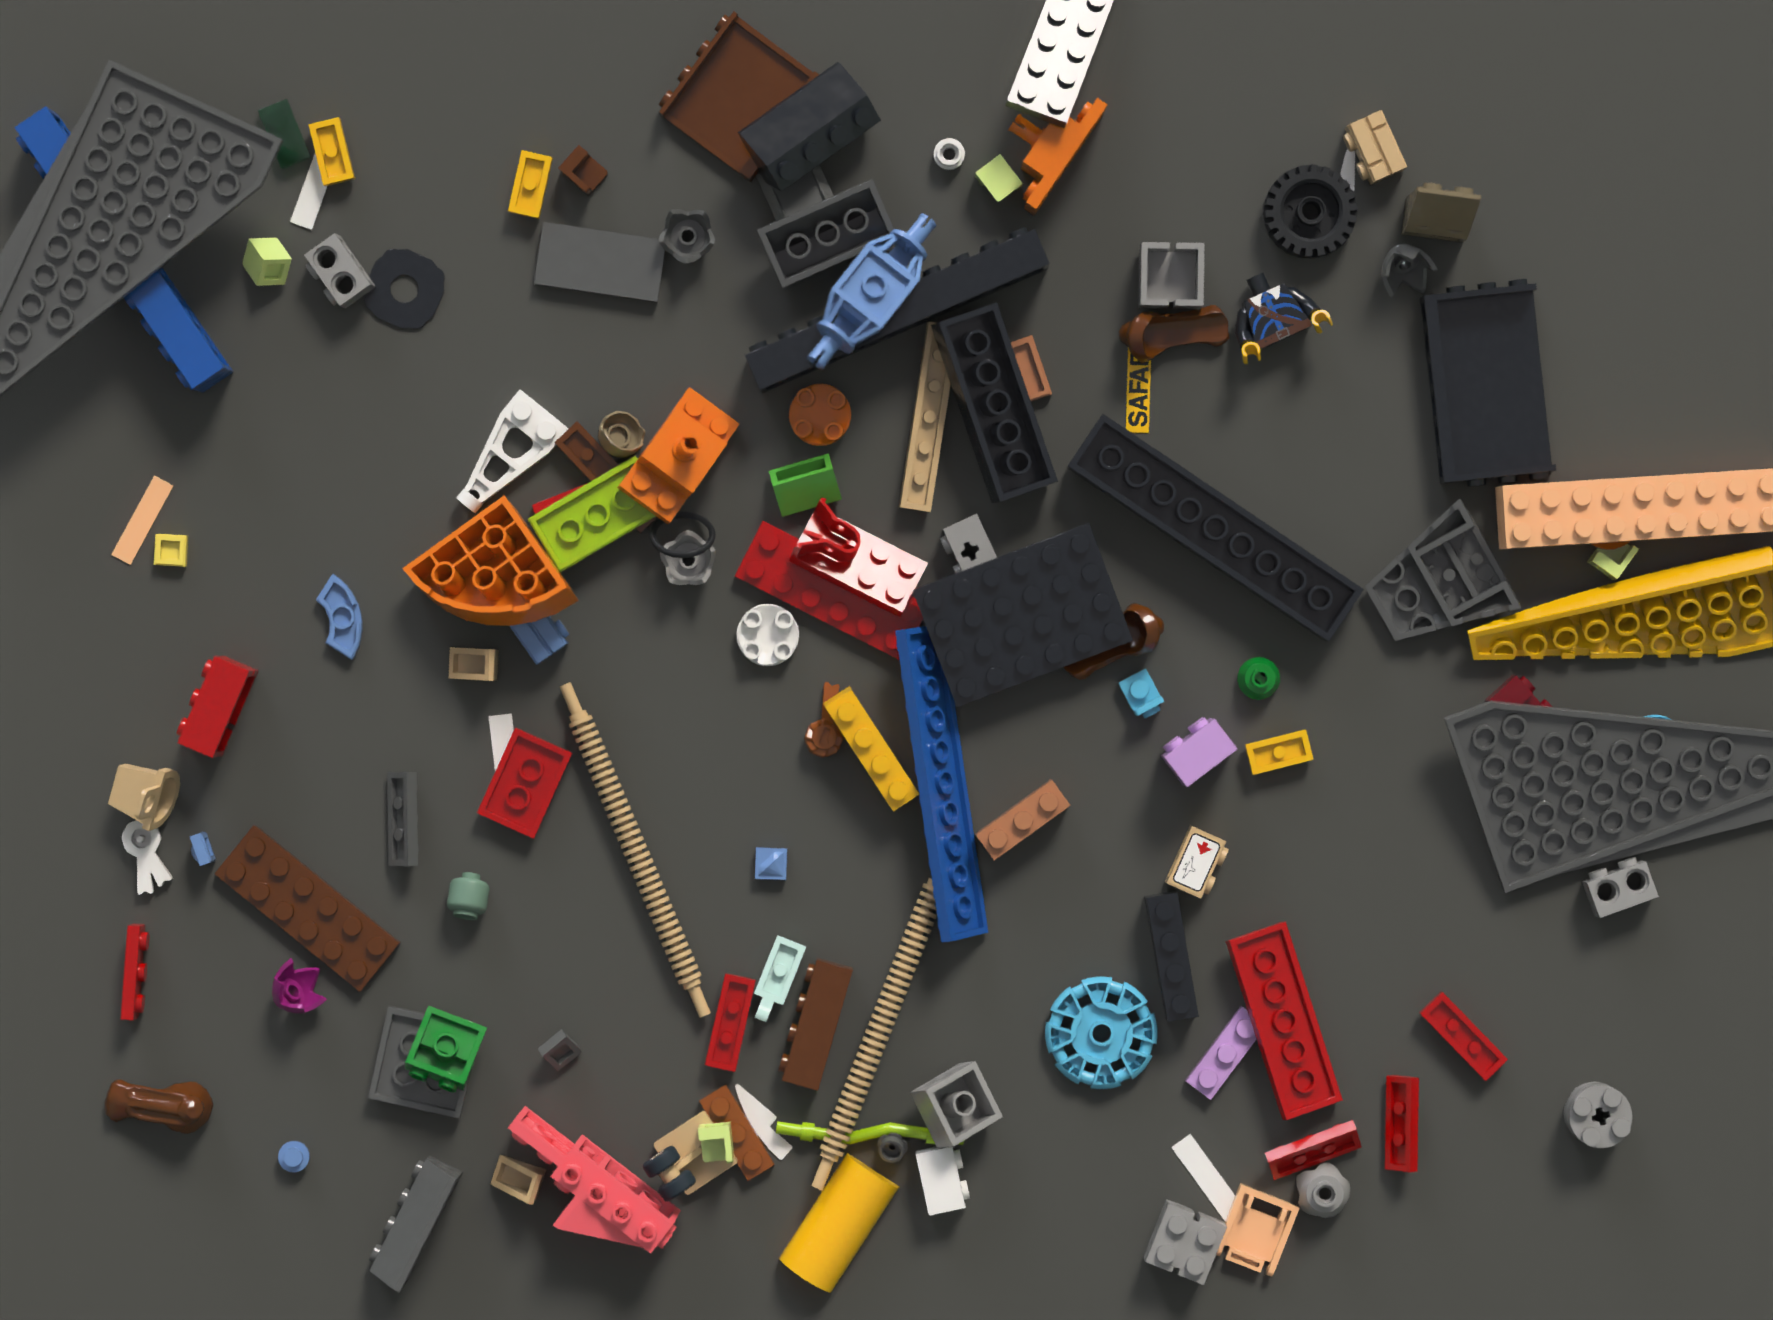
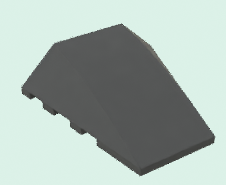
[1365,498,1521,641]

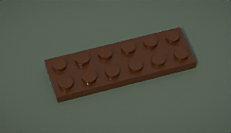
[214,825,401,992]

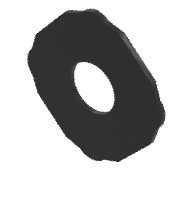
[364,249,445,329]

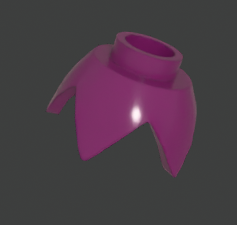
[272,958,327,1014]

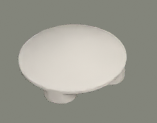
[737,604,799,666]

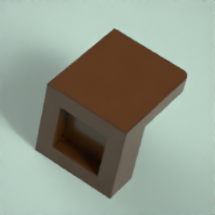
[558,145,608,196]

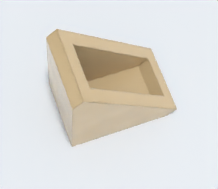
[448,647,499,681]
[490,1155,546,1205]

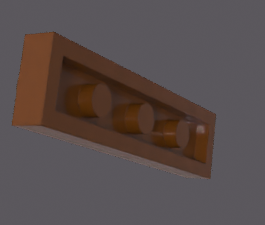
[554,421,658,533]

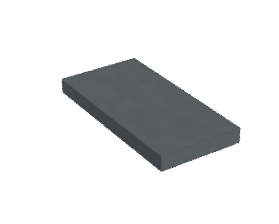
[534,222,666,303]

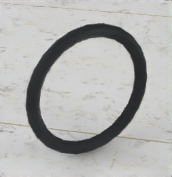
[649,512,716,558]

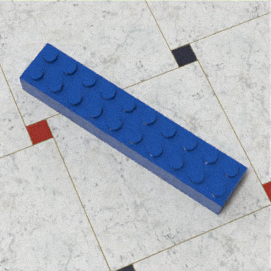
[15,106,233,393]

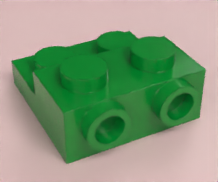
[405,1005,487,1093]

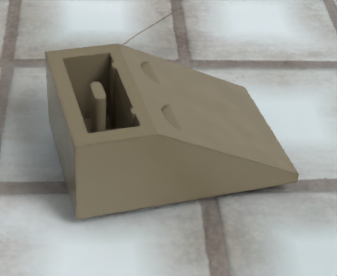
[1401,183,1481,243]

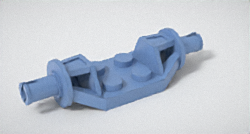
[807,213,936,369]

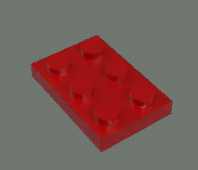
[477,727,573,839]

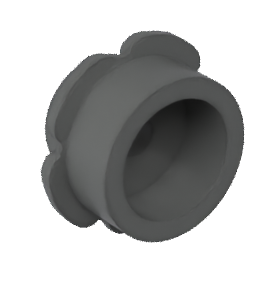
[877,1133,908,1163]

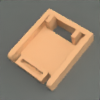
[1216,1183,1300,1277]

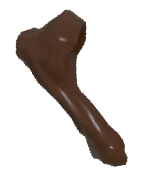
[1119,305,1230,363]
[1063,603,1164,680]
[104,1079,213,1134]

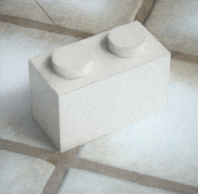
[915,1146,970,1216]

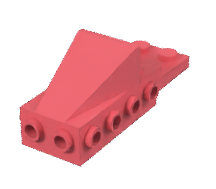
[508,1106,681,1254]

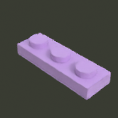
[1185,1006,1256,1100]

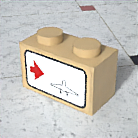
[1165,825,1229,899]

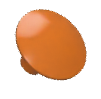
[789,384,851,446]

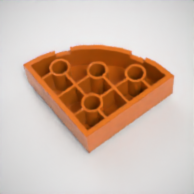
[402,495,579,626]

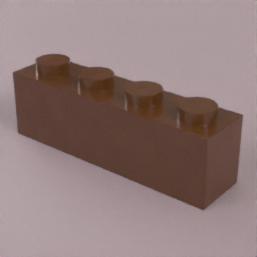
[778,958,853,1091]

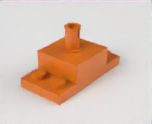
[1008,98,1107,216]
[617,387,740,524]

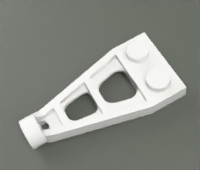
[456,389,569,513]

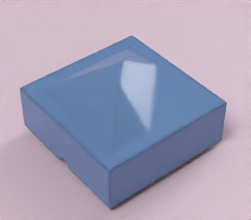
[190,832,216,866]
[755,847,788,880]

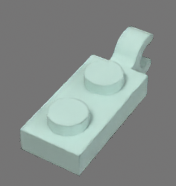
[754,935,806,1022]

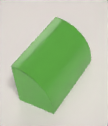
[769,453,842,517]

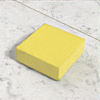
[154,534,188,567]

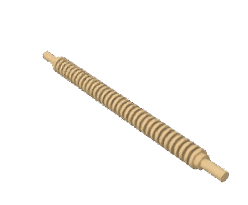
[560,682,711,1018]
[811,878,937,1190]

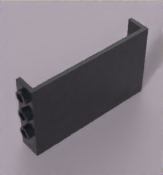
[1420,279,1557,487]

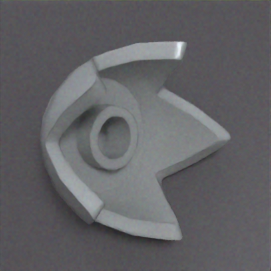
[660,530,716,585]
[1296,1162,1351,1218]

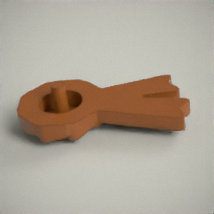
[804,682,843,758]

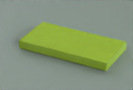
[528,455,656,573]

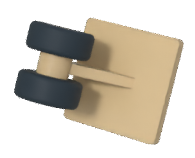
[642,1111,738,1201]

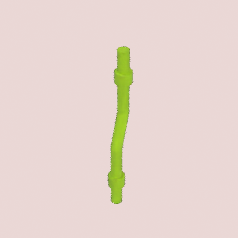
[776,1121,964,1145]

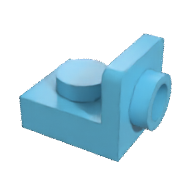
[1118,668,1164,719]

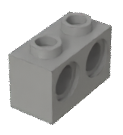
[304,233,376,308]
[1582,857,1659,918]

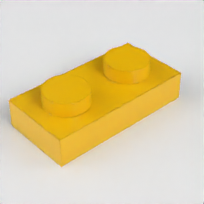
[308,117,355,186]
[508,150,553,219]
[1244,729,1314,775]

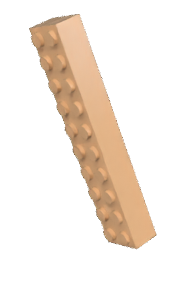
[1495,468,1773,550]

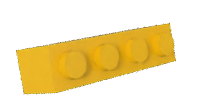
[823,686,919,811]

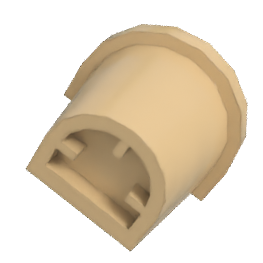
[108,764,180,831]

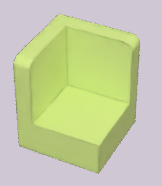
[975,154,1023,202]
[242,238,292,286]
[1587,544,1639,580]
[698,1121,734,1163]

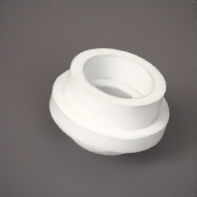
[934,138,965,170]

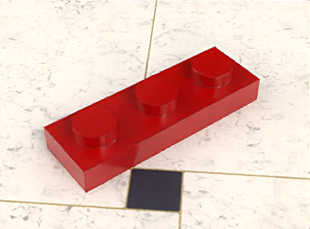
[121,924,150,1020]
[705,973,756,1072]
[1419,991,1508,1081]
[1385,1075,1419,1172]
[1265,1120,1362,1180]

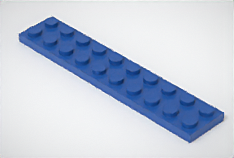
[895,626,989,942]

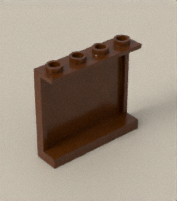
[659,11,819,183]

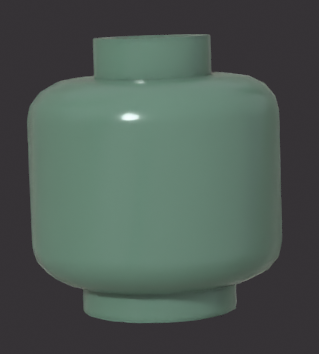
[447,872,490,920]

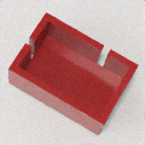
[176,656,259,758]

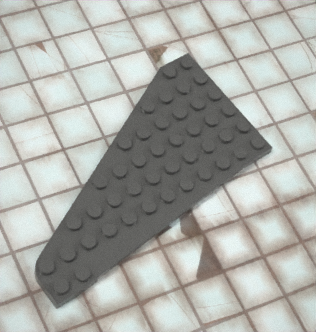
[0,60,284,397]
[1444,701,1773,893]

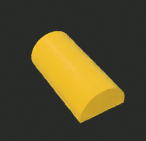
[779,1153,899,1293]

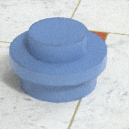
[278,1141,310,1173]

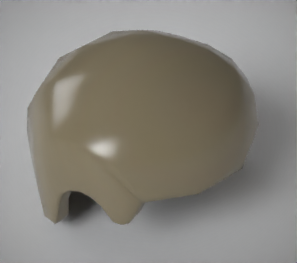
[598,411,646,458]

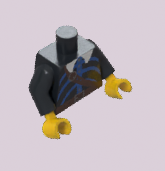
[1234,273,1333,364]

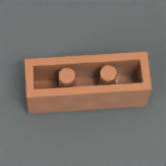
[975,779,1071,860]

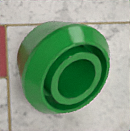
[1237,657,1280,700]

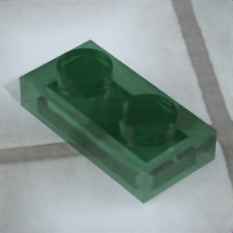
[258,99,312,169]

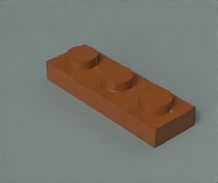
[699,1084,775,1181]

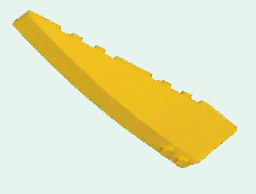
[1468,546,1773,660]

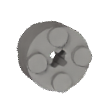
[1563,1082,1632,1148]

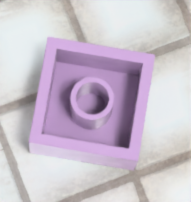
[1160,717,1237,787]

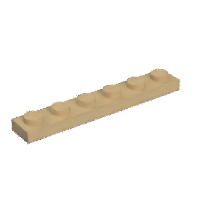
[899,322,951,512]

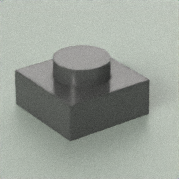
[538,1029,582,1071]

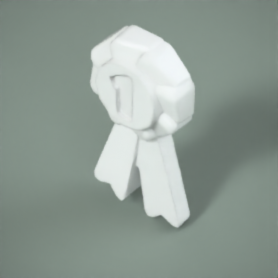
[121,820,173,895]

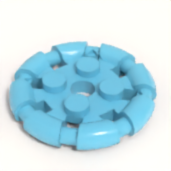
[1045,976,1158,1089]

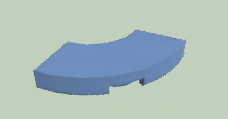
[316,574,363,660]

